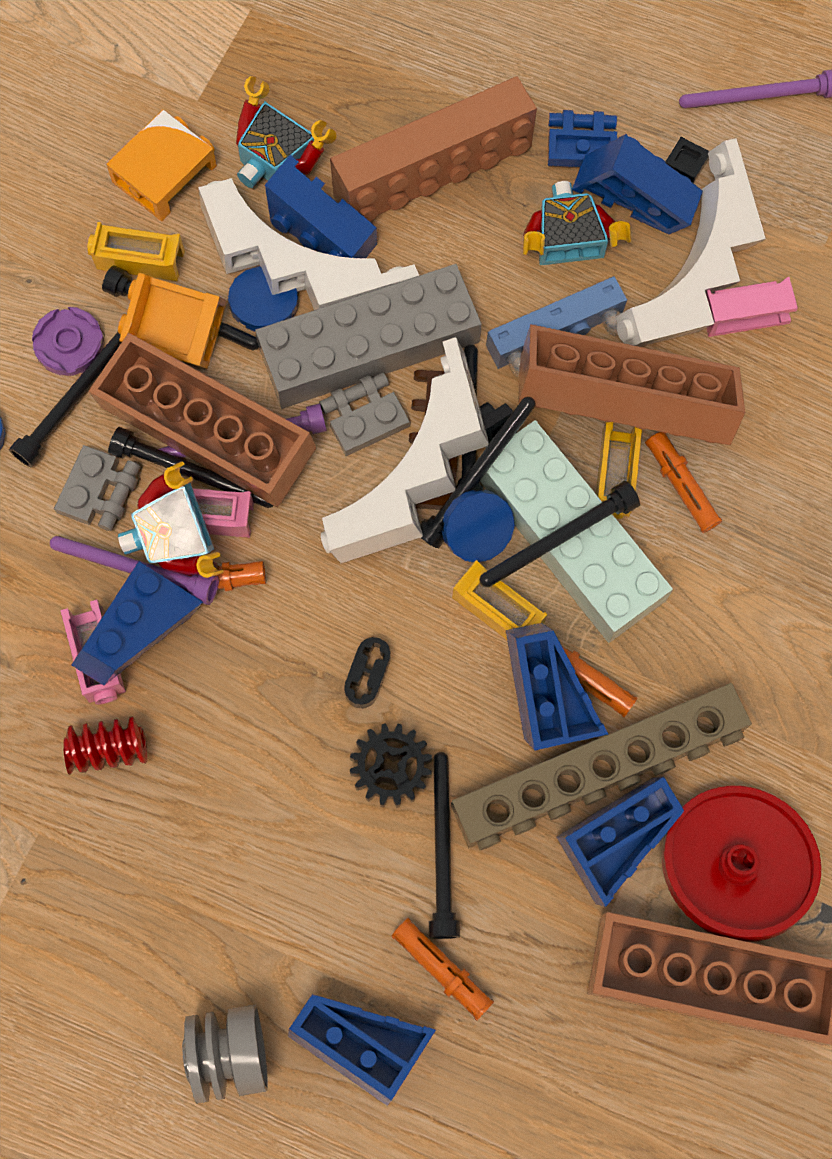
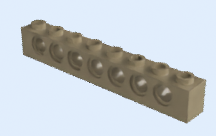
[451,683,752,851]

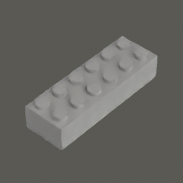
[255,264,482,409]

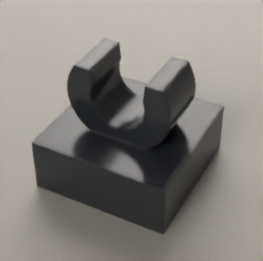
[665,137,709,184]
[479,402,517,449]

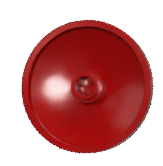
[662,786,821,942]

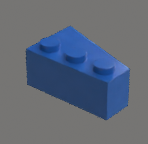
[572,134,703,234]
[265,155,377,258]
[71,561,203,685]
[506,623,608,750]
[556,777,684,907]
[288,994,436,1106]

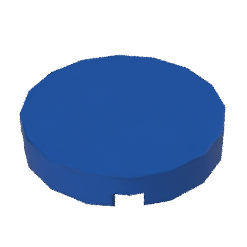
[228,266,298,332]
[442,490,515,562]

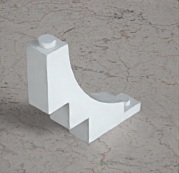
[616,138,766,347]
[198,178,419,310]
[321,337,489,563]

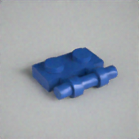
[548,110,617,167]

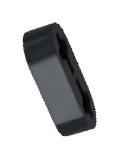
[344,637,391,709]

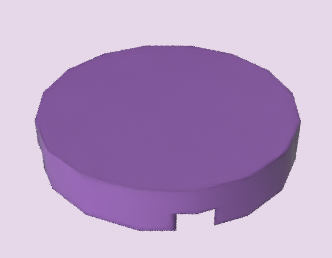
[32,307,104,376]

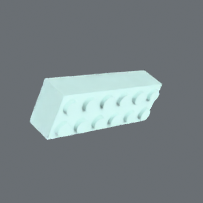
[480,420,673,643]

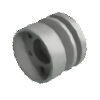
[182,1005,268,1104]

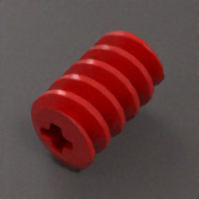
[63,716,147,775]

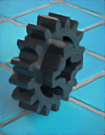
[350,723,432,808]

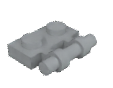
[319,372,410,456]
[54,445,140,531]

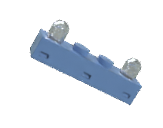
[486,276,627,378]

